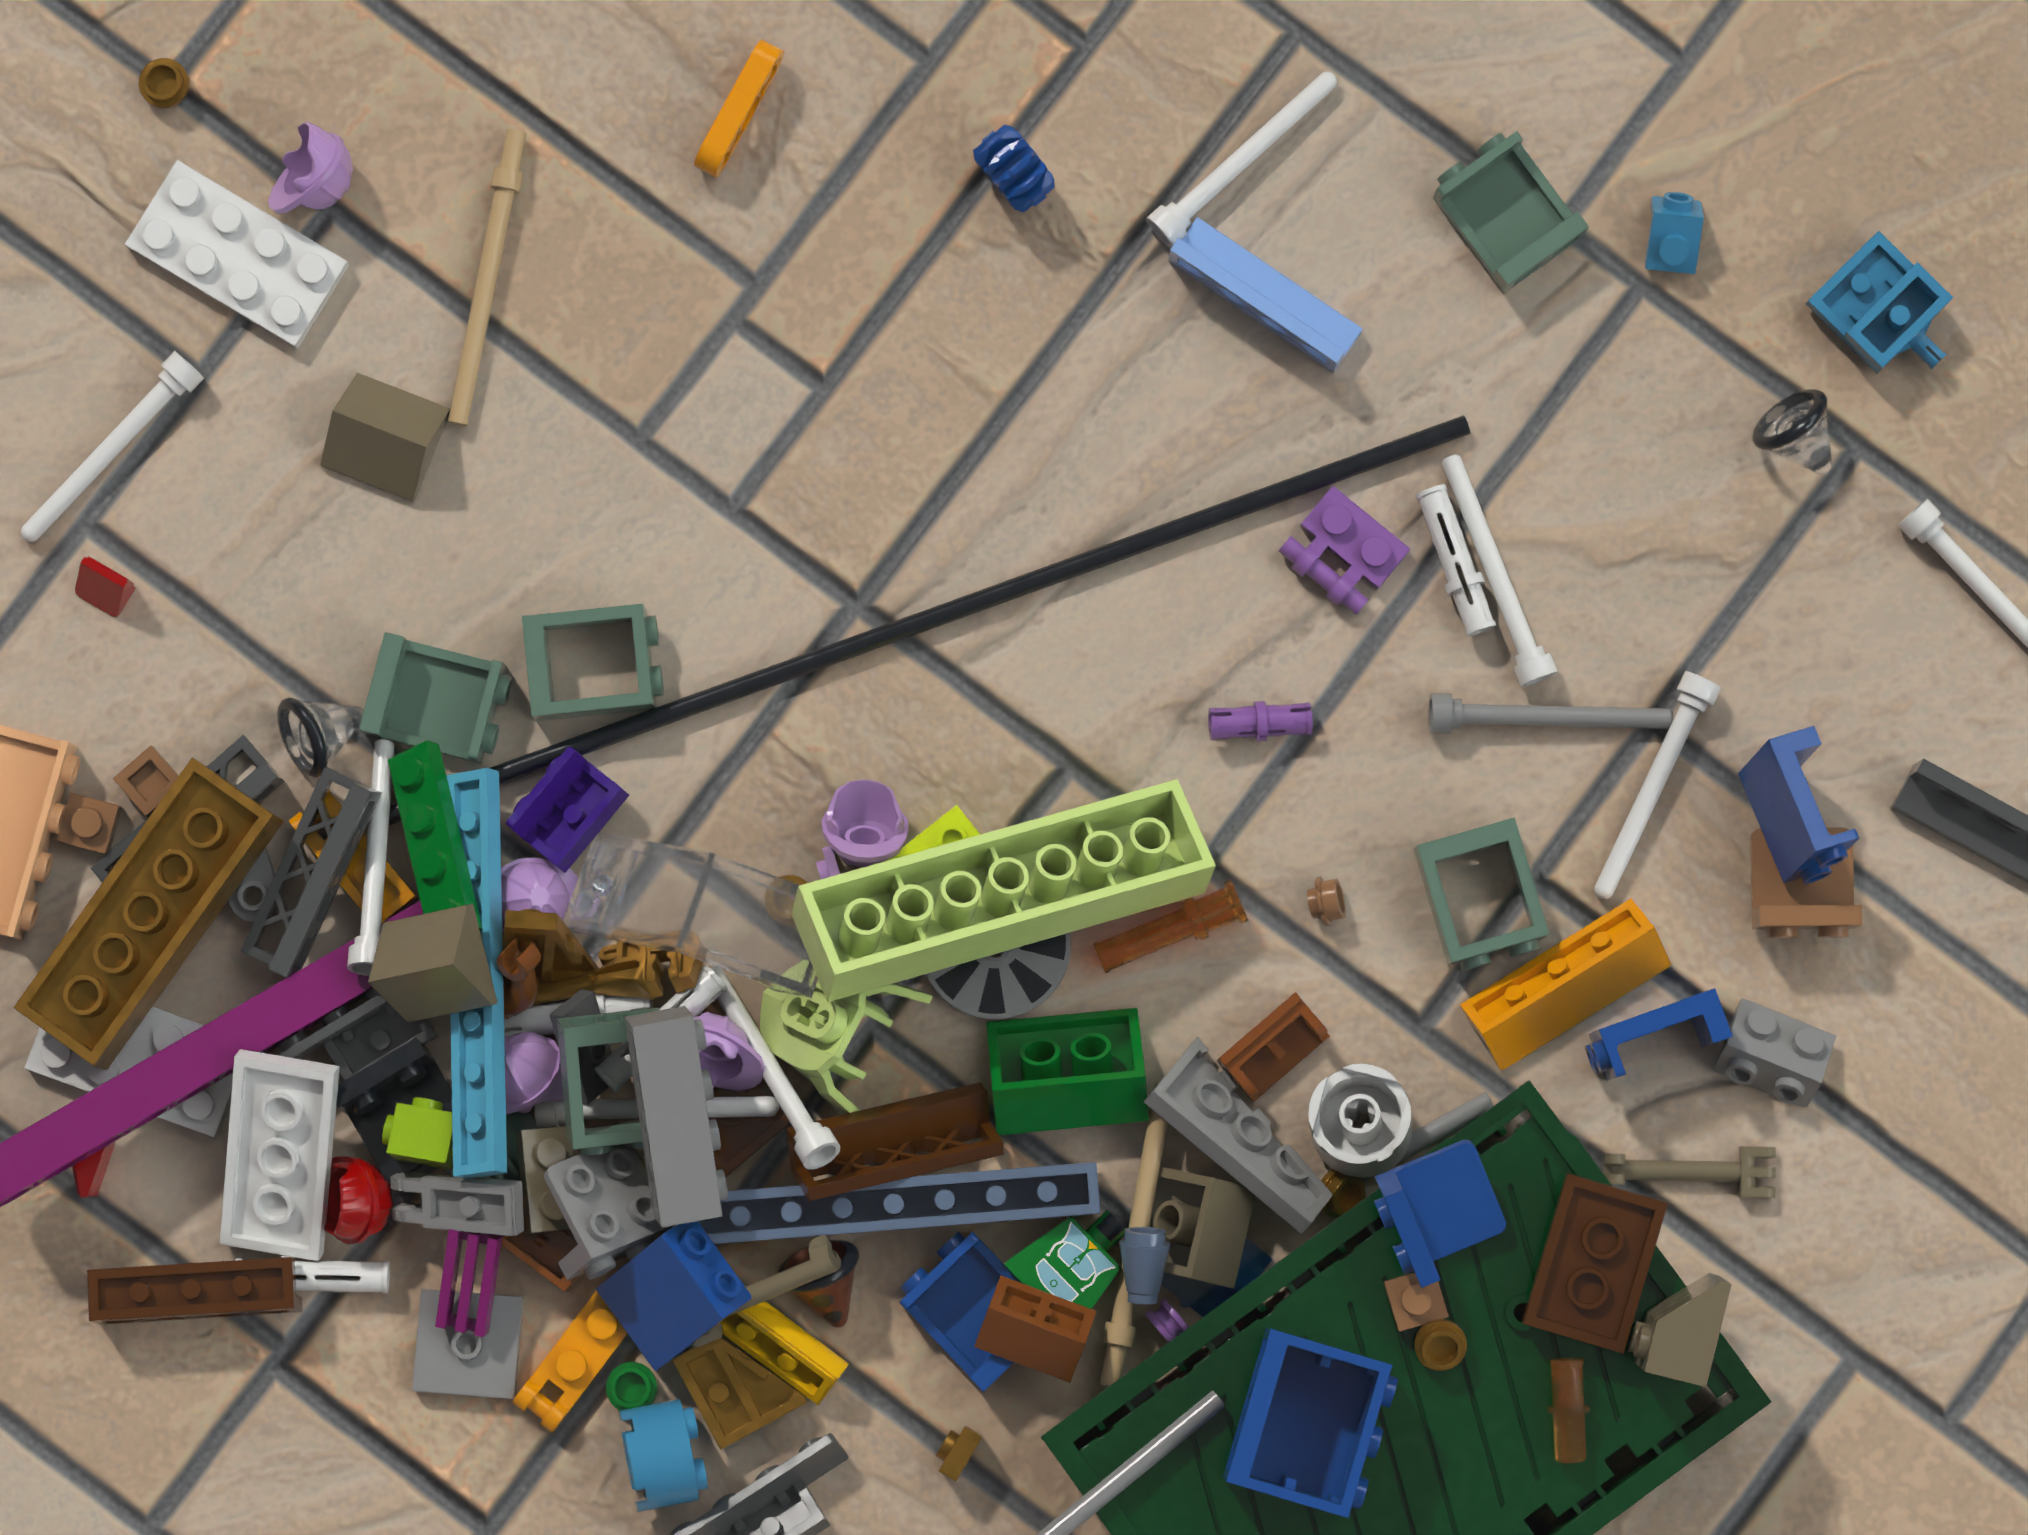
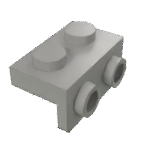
[1713,998,1836,1107]

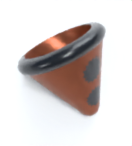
[777,1240,859,1328]

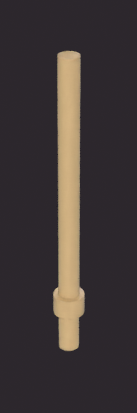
[448,129,527,426]
[1100,1082,1168,1386]

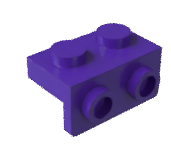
[506,746,630,873]

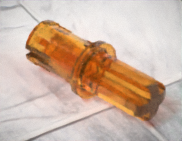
[1548,1358,1590,1463]

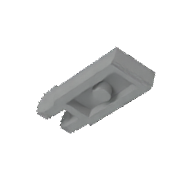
[390,1172,524,1236]

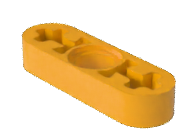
[694,39,785,178]

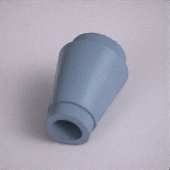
[1119,1227,1170,1304]

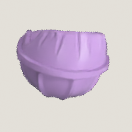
[268,122,353,214]
[821,780,909,867]
[501,858,586,934]
[694,1012,764,1091]
[504,1032,563,1115]

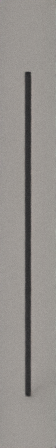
[389,415,1471,825]

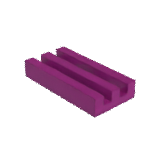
[435,1229,503,1337]

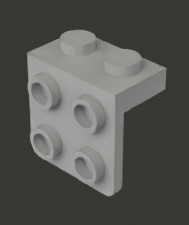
[544,1143,672,1281]

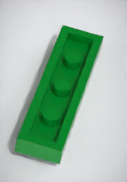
[388,740,483,930]

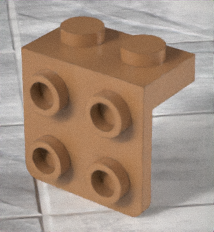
[1750,827,1862,939]

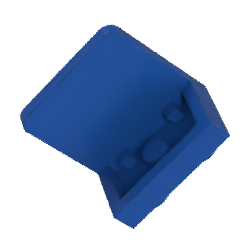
[1374,1140,1506,1288]

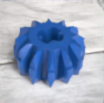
[973,125,1055,213]

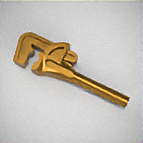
[533,931,706,1005]

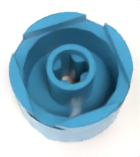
[619,1399,708,1512]

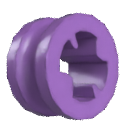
[1145,1298,1189,1343]

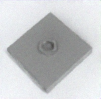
[412,1289,524,1399]

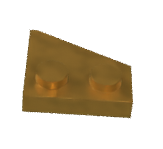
[503,909,599,984]
[672,1338,808,1450]

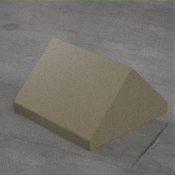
[320,373,450,502]
[368,903,498,1022]

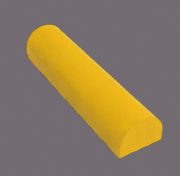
[721,1285,849,1405]

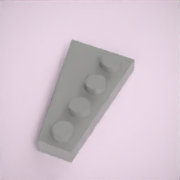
[1144,1036,1332,1234]

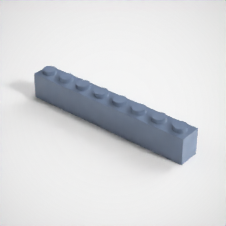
[698,1162,1100,1245]

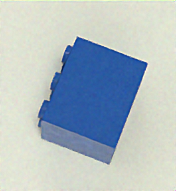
[1223,1328,1398,1518]

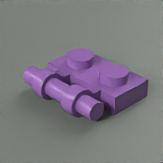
[1279,486,1410,615]

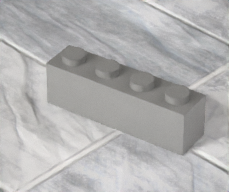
[624,1006,728,1228]

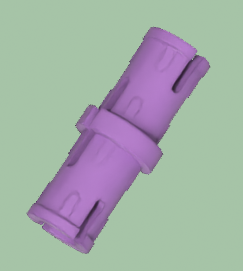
[1208,701,1313,742]

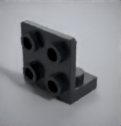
[336,1037,452,1184]

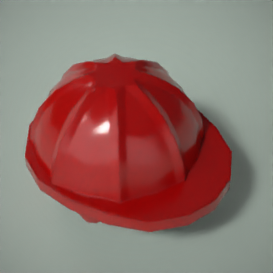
[324,1156,394,1245]

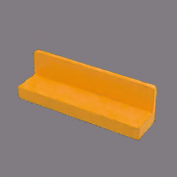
[1460,898,1671,1070]

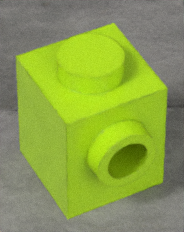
[382,1097,453,1170]

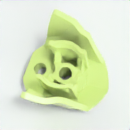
[760,960,933,1114]

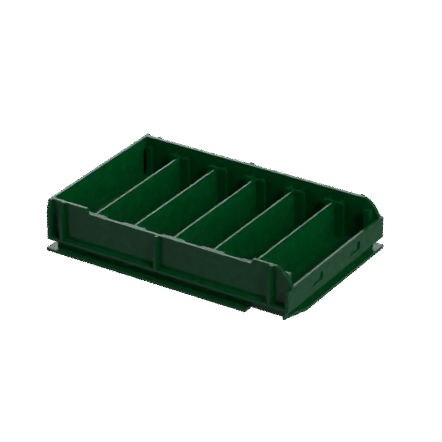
[1041,1080,1772,1535]

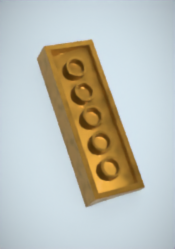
[13,757,284,1070]

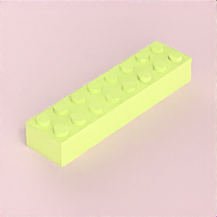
[791,779,1216,1002]

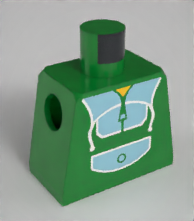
[1004,1210,1126,1309]

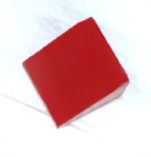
[75,556,136,617]
[72,1142,115,1198]

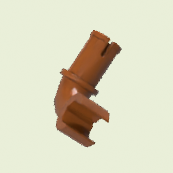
[497,938,541,1019]

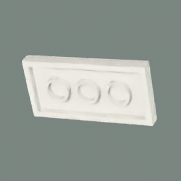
[125,160,350,349]
[24,1006,233,1138]
[220,1049,340,1261]

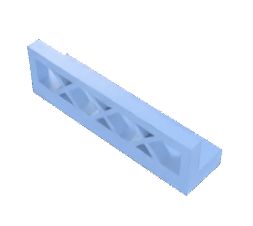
[1169,217,1363,373]

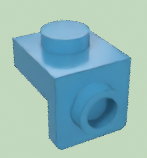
[1645,192,1704,274]

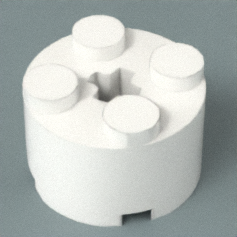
[1308,1064,1413,1178]

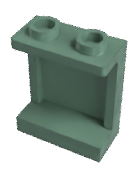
[1433,131,1589,294]
[359,632,512,764]

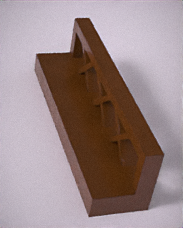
[787,1082,1004,1201]
[87,1257,302,1325]

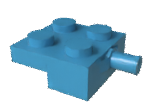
[1806,231,1954,374]

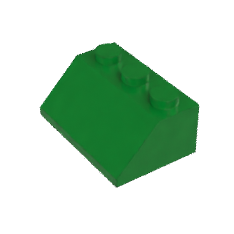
[986,1008,1149,1135]

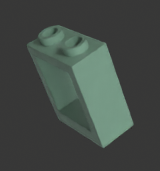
[522,604,664,721]
[1414,817,1549,971]
[557,1008,660,1155]

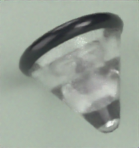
[1752,389,1832,475]
[277,697,364,778]

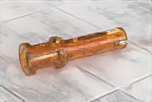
[1093,880,1248,973]

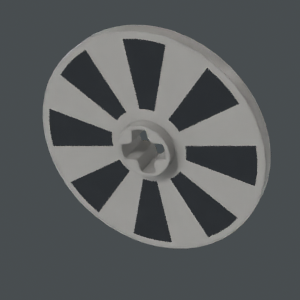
[926,933,1071,1020]

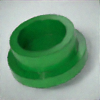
[606,1362,657,1410]

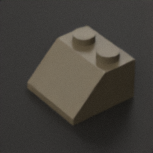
[1149,1167,1255,1289]
[1628,1273,1732,1387]

